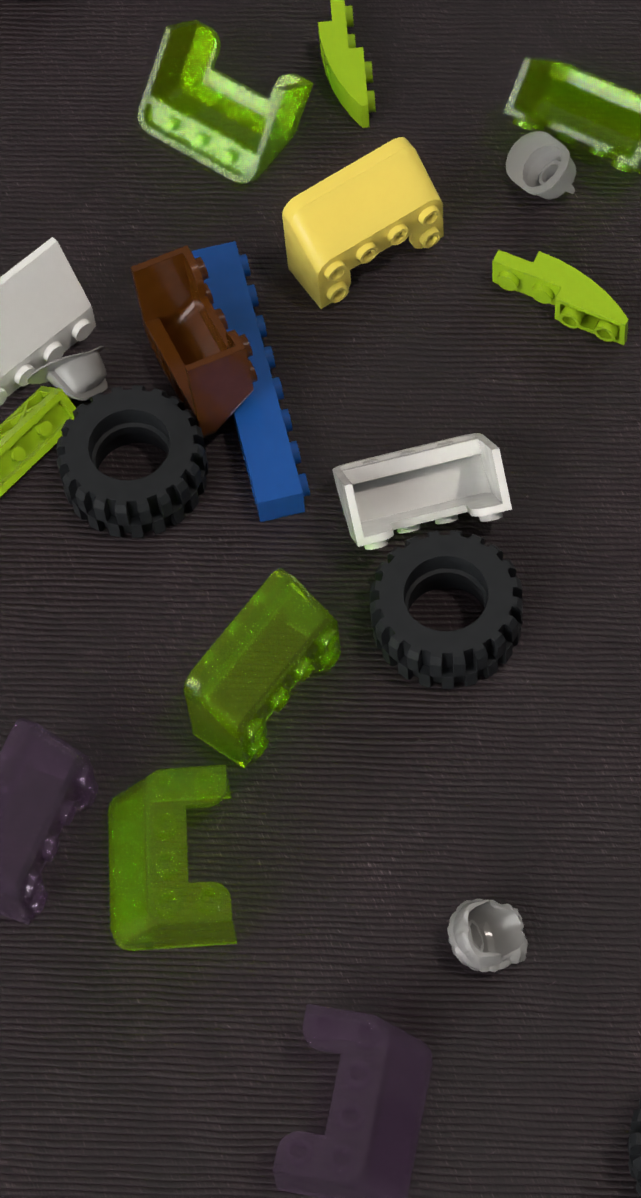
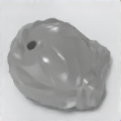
[447,899,528,972]

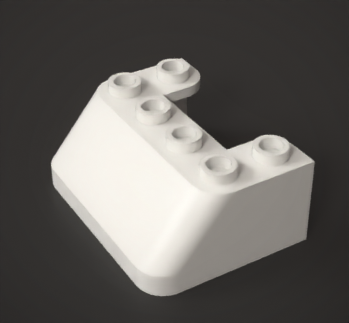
[332,433,512,550]

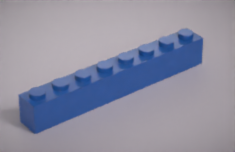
[192,241,310,522]

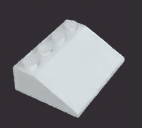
[0,237,96,406]

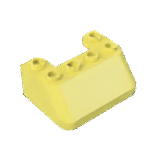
[282,137,444,309]

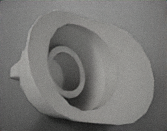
[505,131,576,200]
[27,346,108,401]

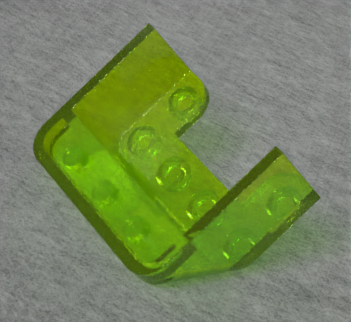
[137,20,313,184]
[503,57,641,173]
[184,568,341,768]
[108,764,237,951]

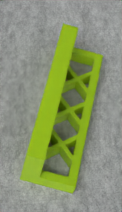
[0,386,76,497]

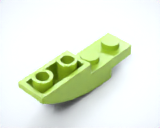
[318,0,376,128]
[492,250,629,345]

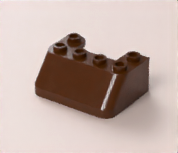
[130,245,258,438]

